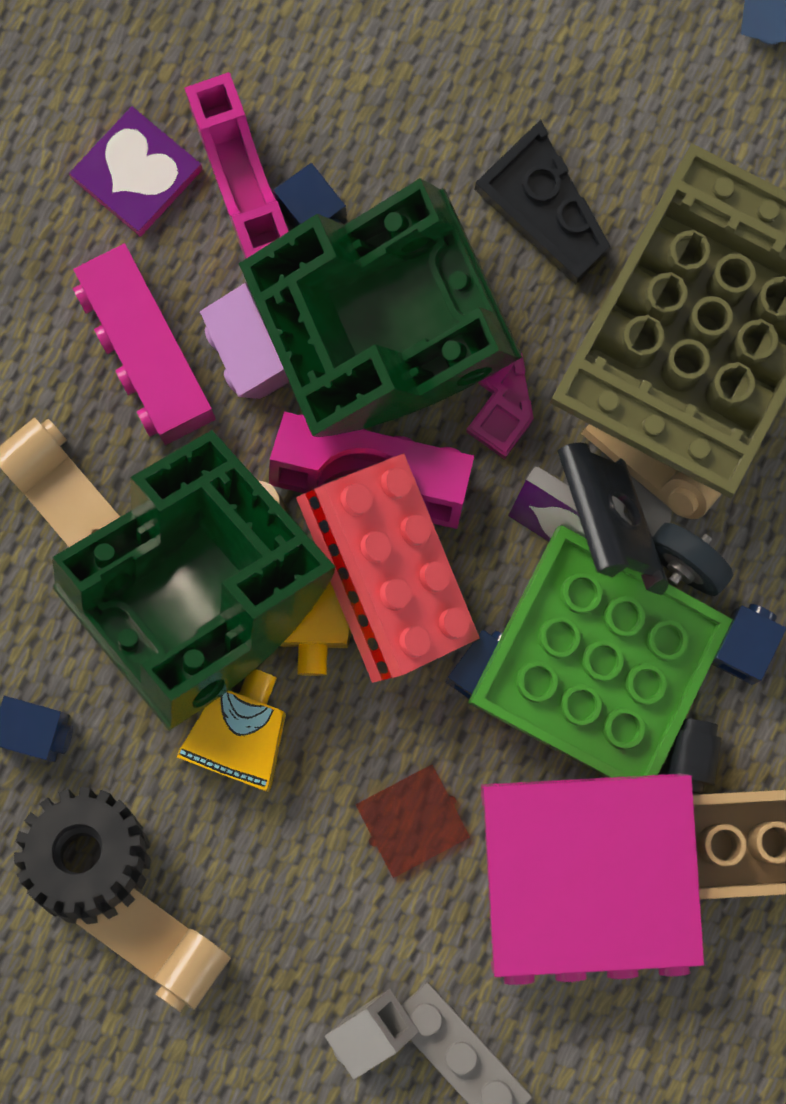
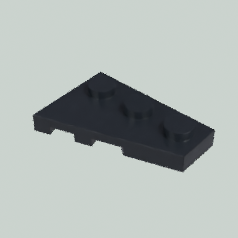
[474,119,610,284]

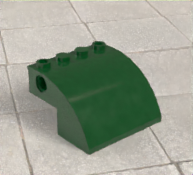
[239,178,522,437]
[52,430,336,731]

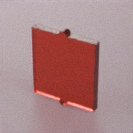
[355,765,470,878]

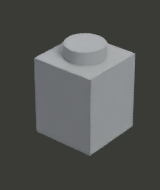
[324,988,419,1080]

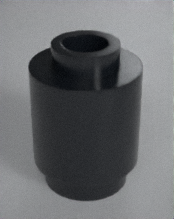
[665,719,721,794]

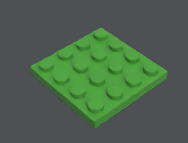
[468,525,733,778]

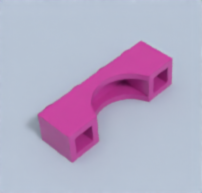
[184,72,289,259]
[269,411,474,529]

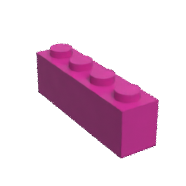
[72,243,216,445]

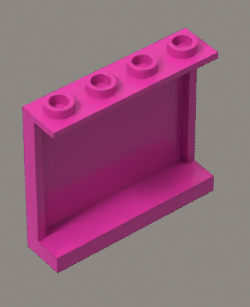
[481,774,704,985]

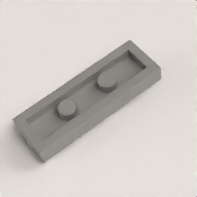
[401,981,532,1104]

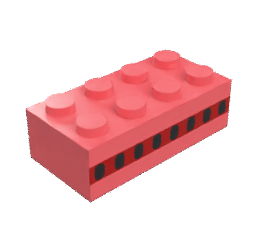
[296,453,480,683]

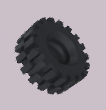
[14,787,151,924]

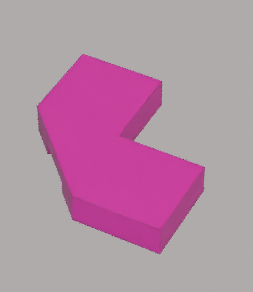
[466,353,534,459]

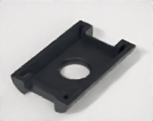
[557,442,668,595]

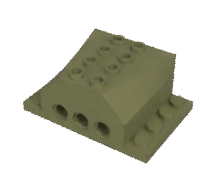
[550,143,786,498]

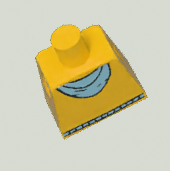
[177,669,286,792]

